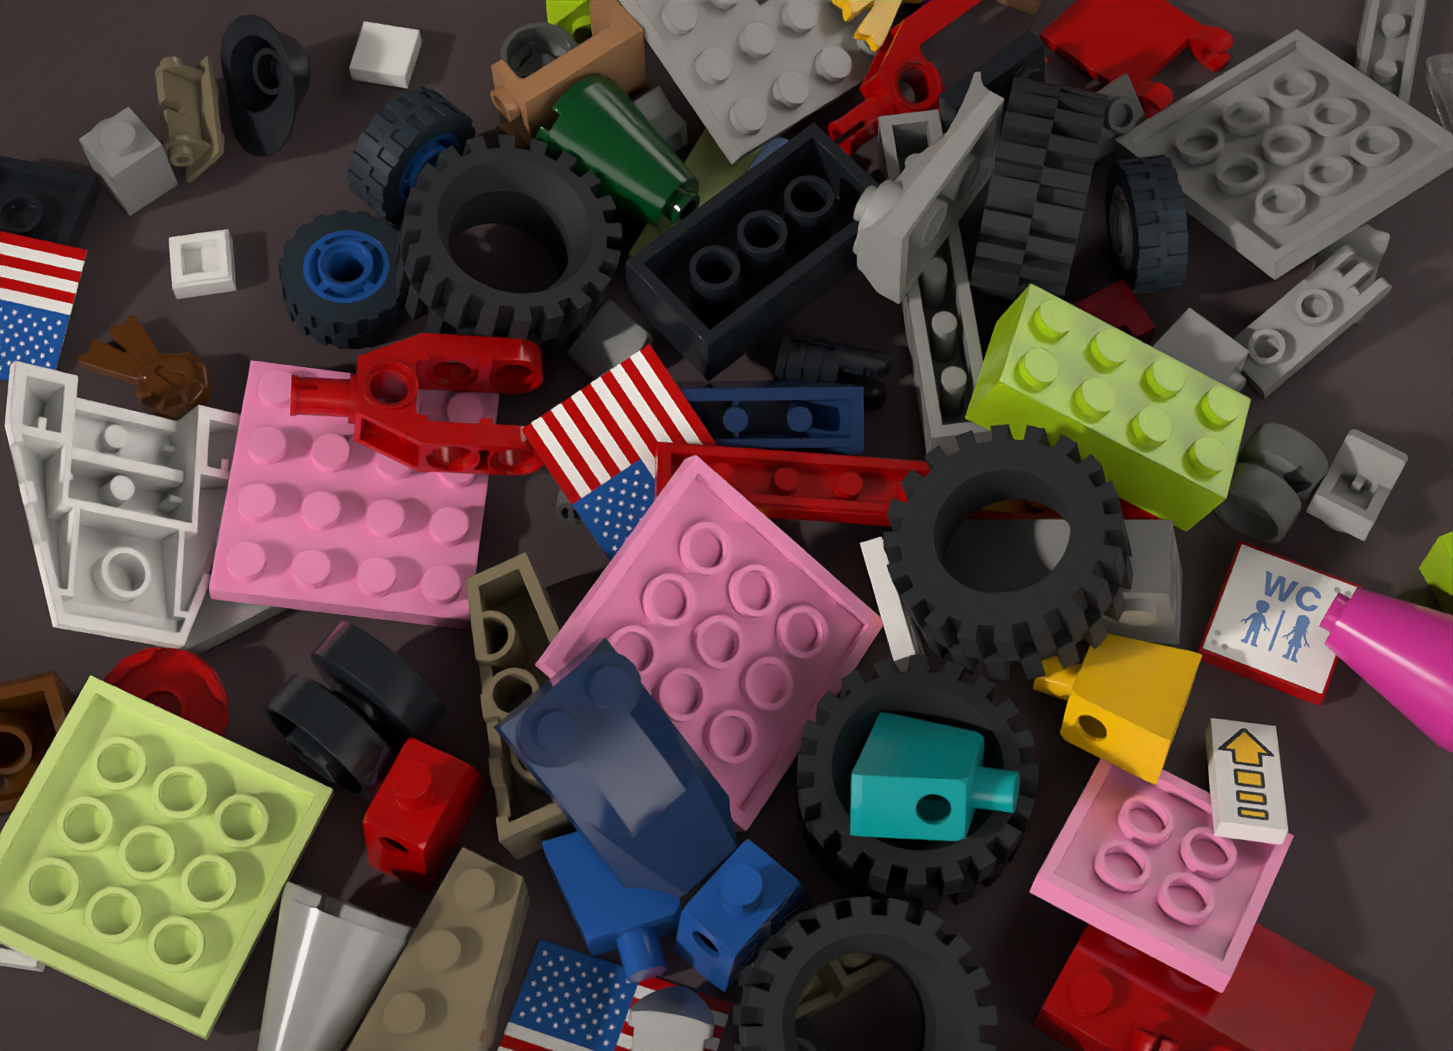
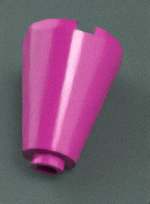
[1319,587,1453,753]

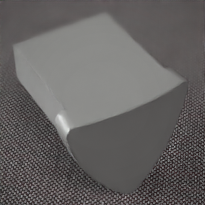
[628,985,715,1051]

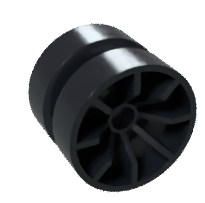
[263,621,446,800]

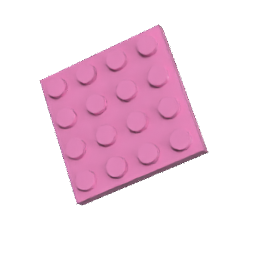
[209,360,500,630]
[535,455,883,832]

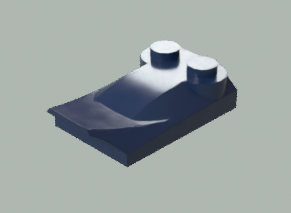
[494,637,739,898]

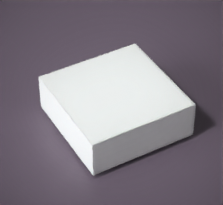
[349,21,422,89]
[169,229,237,299]

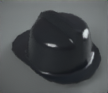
[220,15,311,157]

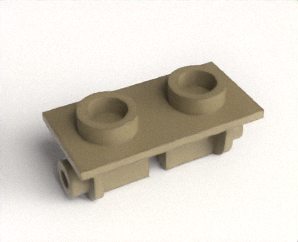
[154,55,225,183]

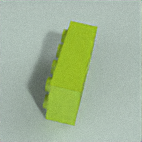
[965,283,1251,532]

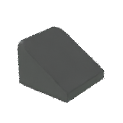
[567,299,653,381]

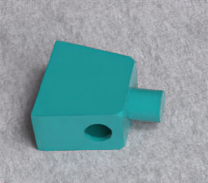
[850,712,1020,841]

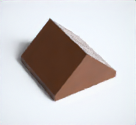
[0,670,77,814]

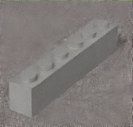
[877,110,992,457]

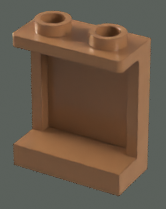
[490,0,648,150]

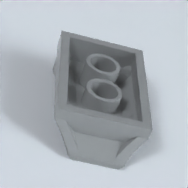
[853,72,1004,304]

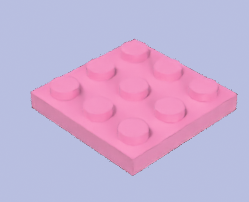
[1030,759,1294,993]

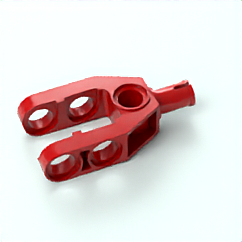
[828,0,1048,156]
[290,333,544,476]

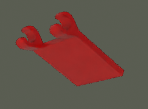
[1039,0,1234,119]

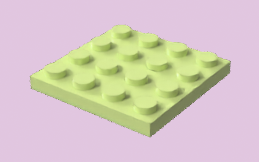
[0,675,334,1040]

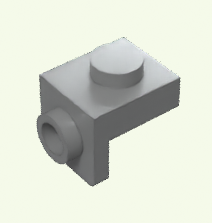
[1306,429,1408,541]

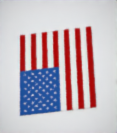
[0,231,88,381]
[521,344,717,561]
[497,939,733,1051]

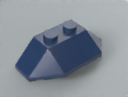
[675,380,864,456]

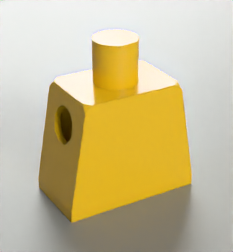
[1033,633,1202,785]

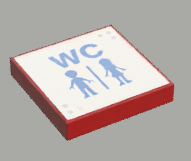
[1197,541,1363,706]

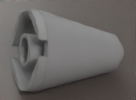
[257,881,416,1051]

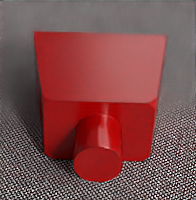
[363,737,489,894]

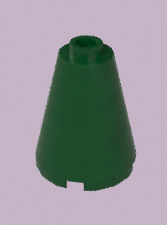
[535,74,700,229]

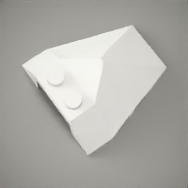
[5,361,241,649]

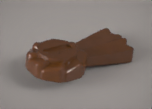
[76,315,213,420]

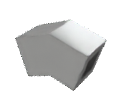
[631,85,688,152]

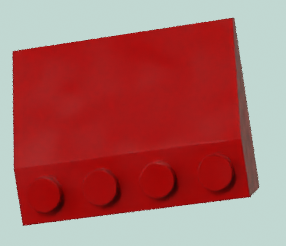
[1032,922,1376,1051]

